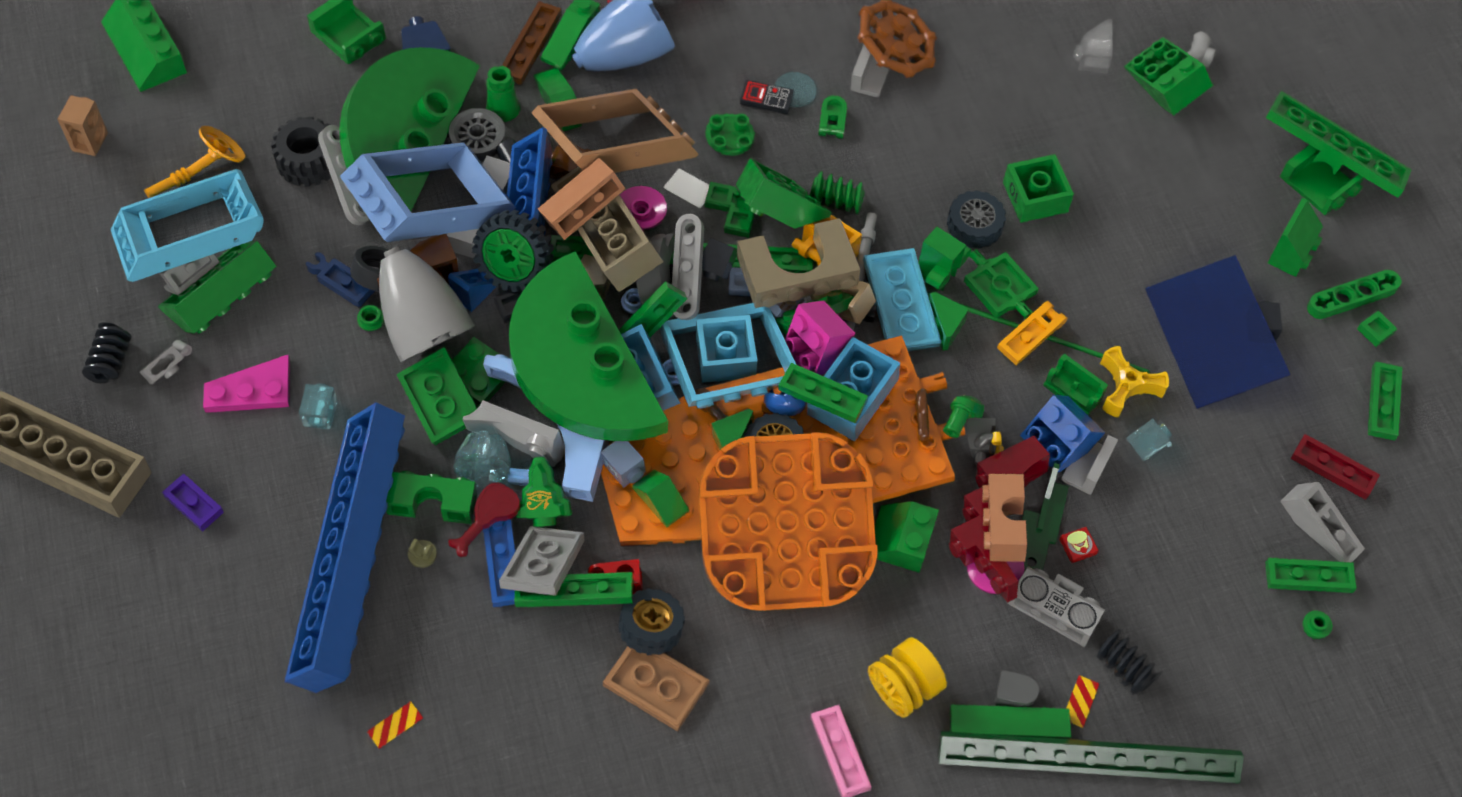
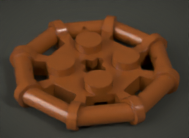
[857,0,937,78]

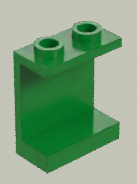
[1280,145,1364,215]

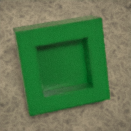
[1357,311,1398,347]

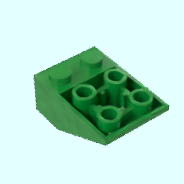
[1124,37,1213,116]

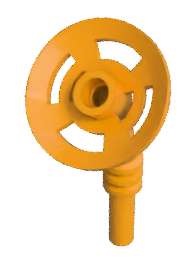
[144,126,245,198]

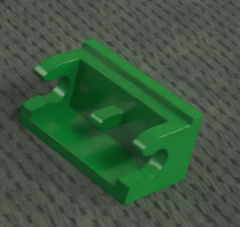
[1043,354,1108,415]

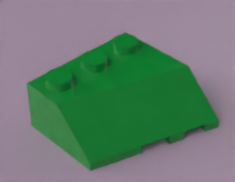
[736,158,832,229]

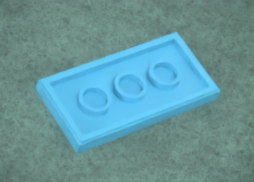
[863,248,942,351]

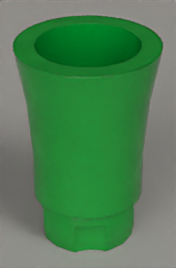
[486,66,521,122]

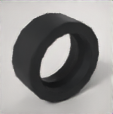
[350,246,389,291]

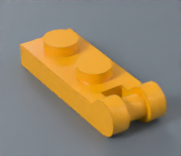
[997,301,1068,366]

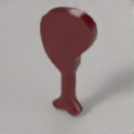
[448,482,520,558]

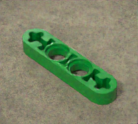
[1307,270,1402,319]

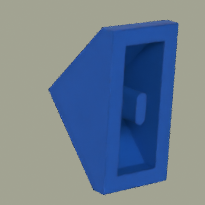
[448,269,496,312]

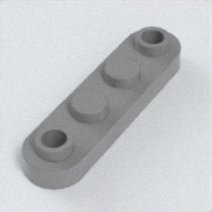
[318,125,369,225]
[672,214,704,320]

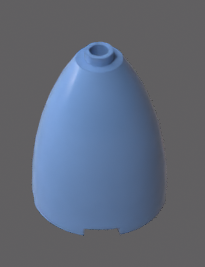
[572,0,675,71]

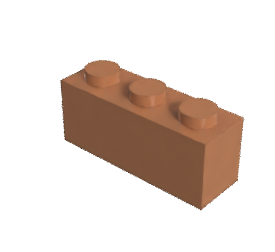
[538,158,626,240]

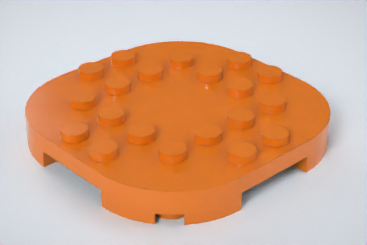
[699,432,878,611]

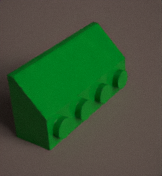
[101,0,187,92]
[158,241,277,334]

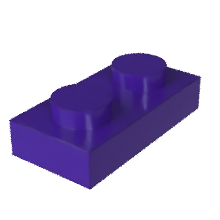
[162,473,224,531]

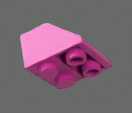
[785,300,855,376]

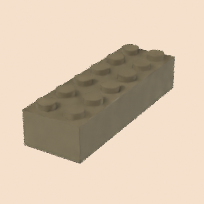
[551,166,664,292]
[0,391,152,518]

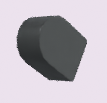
[994,670,1039,707]

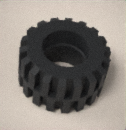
[271,116,337,187]

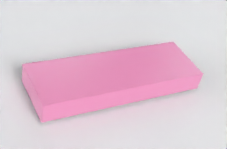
[811,705,872,797]

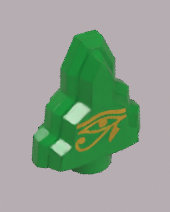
[516,457,572,527]

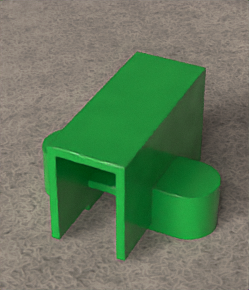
[918,226,972,291]

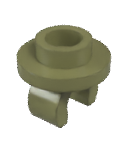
[408,538,437,568]

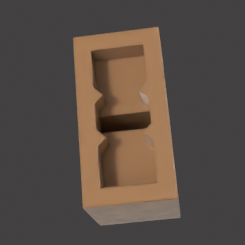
[58,95,108,156]

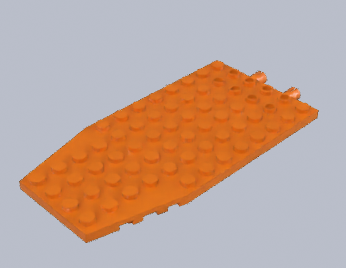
[601,335,965,546]

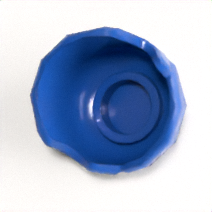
[764,389,807,417]

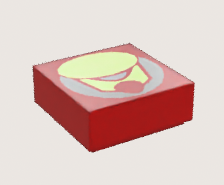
[1059,527,1099,564]

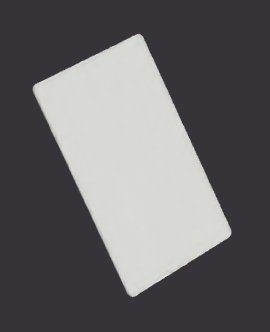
[664,169,709,208]

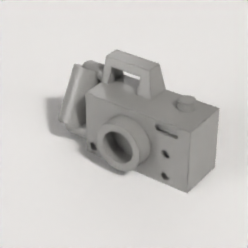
[140,340,192,385]

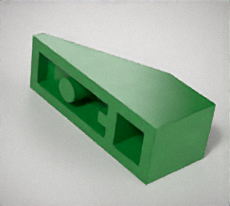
[541,0,600,70]
[534,68,582,132]

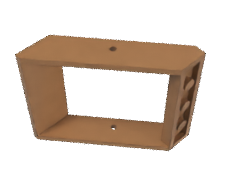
[531,89,699,173]

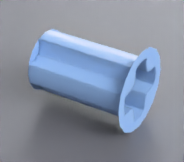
[508,468,529,486]

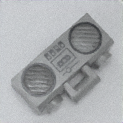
[1008,567,1105,647]

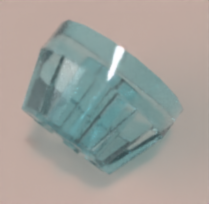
[454,430,511,486]

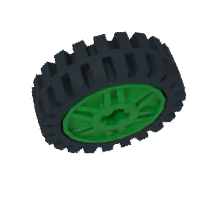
[472,210,554,292]

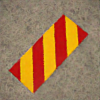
[1066,675,1100,728]
[367,701,423,749]

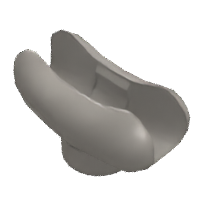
[1187,31,1216,68]

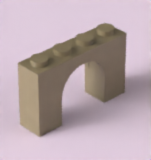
[737,218,860,308]

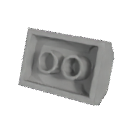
[463,400,565,467]

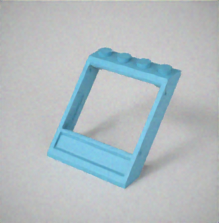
[111,169,264,282]

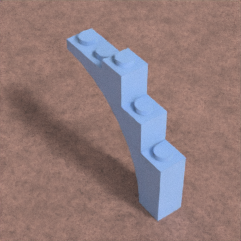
[483,354,609,502]

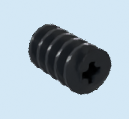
[82,322,132,384]
[1097,629,1163,695]

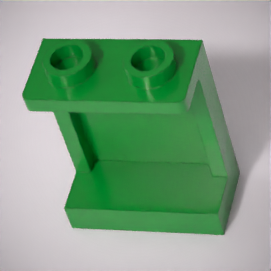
[307,0,386,65]

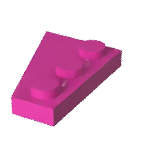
[203,355,290,413]

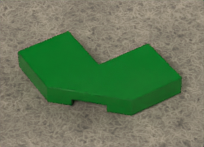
[704,182,755,238]

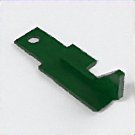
[1022,463,1069,571]

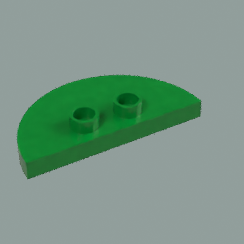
[339,47,480,211]
[509,251,668,441]

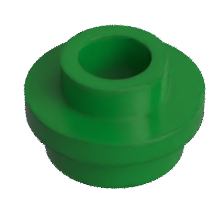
[357,305,384,331]
[1302,610,1333,639]

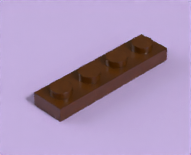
[502,1,562,85]

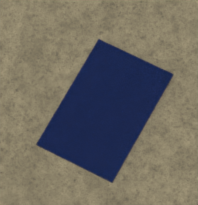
[1145,255,1291,409]

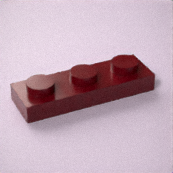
[1290,434,1380,500]

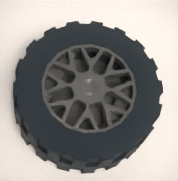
[947,190,1006,249]

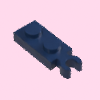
[306,252,375,308]

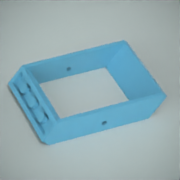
[660,303,796,409]

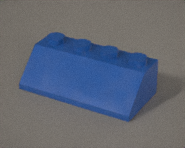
[507,127,552,235]

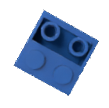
[1020,395,1105,473]

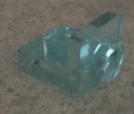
[1126,419,1172,461]

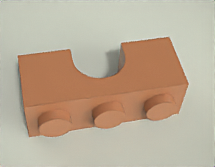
[982,474,1027,562]

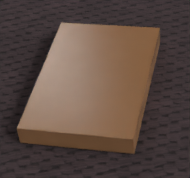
[603,647,710,732]

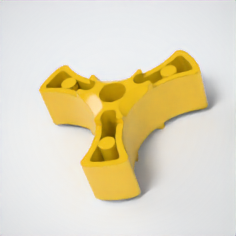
[1100,346,1169,418]

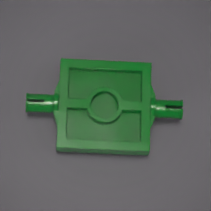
[964,249,1039,320]

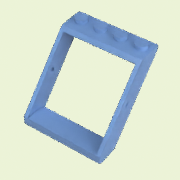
[340,143,516,242]

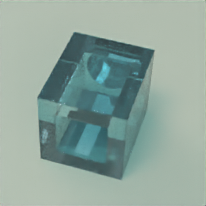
[299,383,338,430]

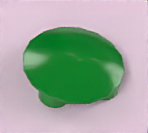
[705,113,755,156]

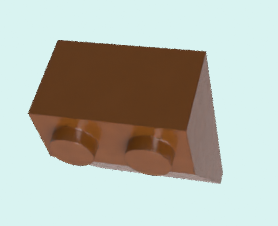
[377,234,459,286]

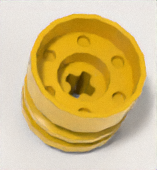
[868,637,947,718]

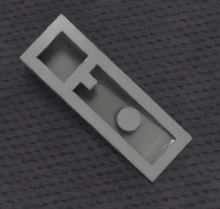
[1280,482,1365,562]

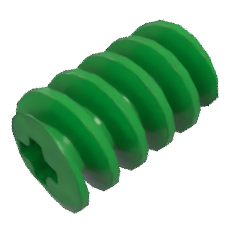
[809,171,865,215]

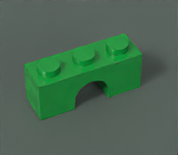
[386,471,477,524]

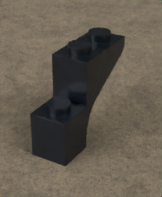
[670,238,737,282]

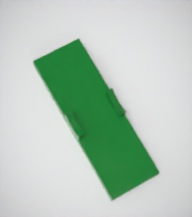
[1266,91,1412,198]

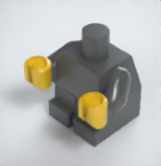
[967,418,1004,465]

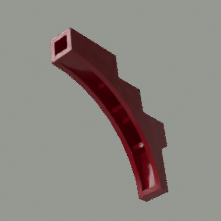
[949,436,1050,603]

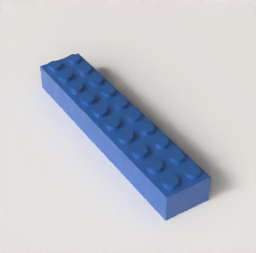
[284,402,405,693]

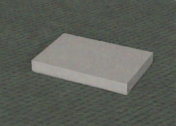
[499,526,585,596]

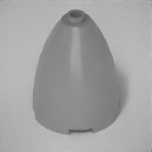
[379,246,475,362]

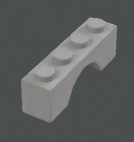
[447,156,510,258]

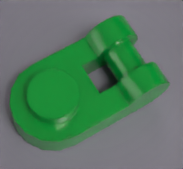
[818,95,847,138]

